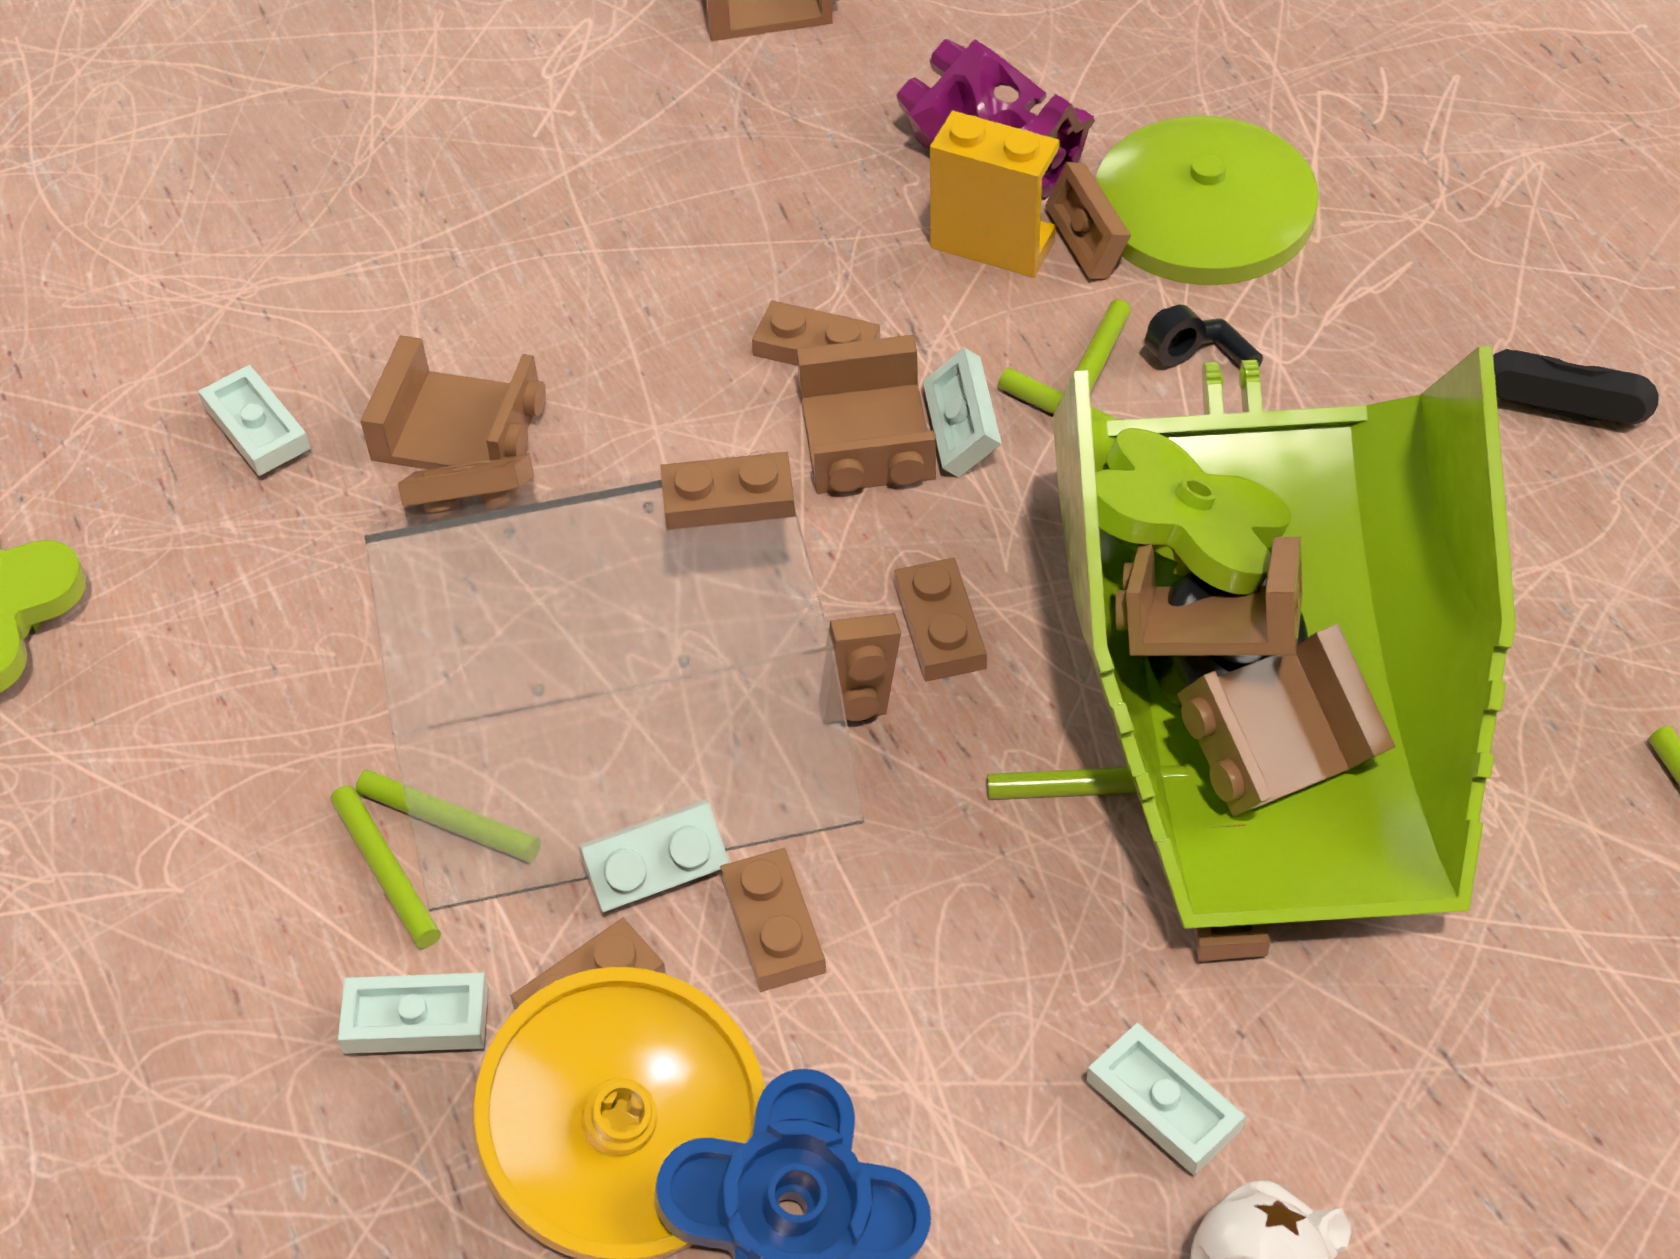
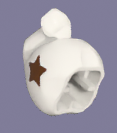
[1191,1180,1351,1259]

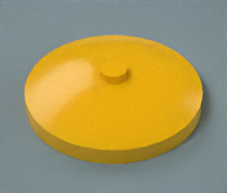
[472,967,765,1259]

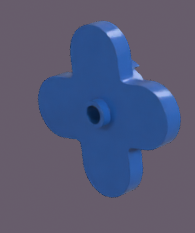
[654,1069,931,1259]

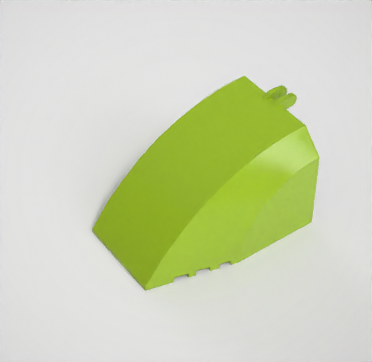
[1053,346,1516,929]

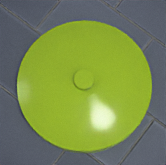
[1096,115,1318,285]

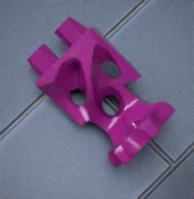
[896,39,1095,197]

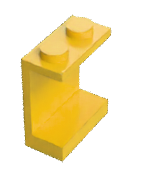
[930,111,1060,278]

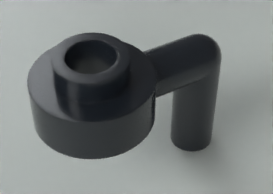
[1145,305,1263,367]

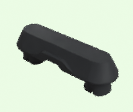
[1493,349,1659,424]

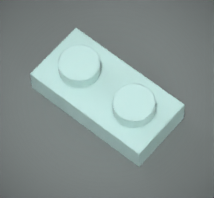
[923,347,1002,477]
[198,365,311,476]
[577,800,729,912]
[338,972,488,1054]
[1087,1023,1246,1176]

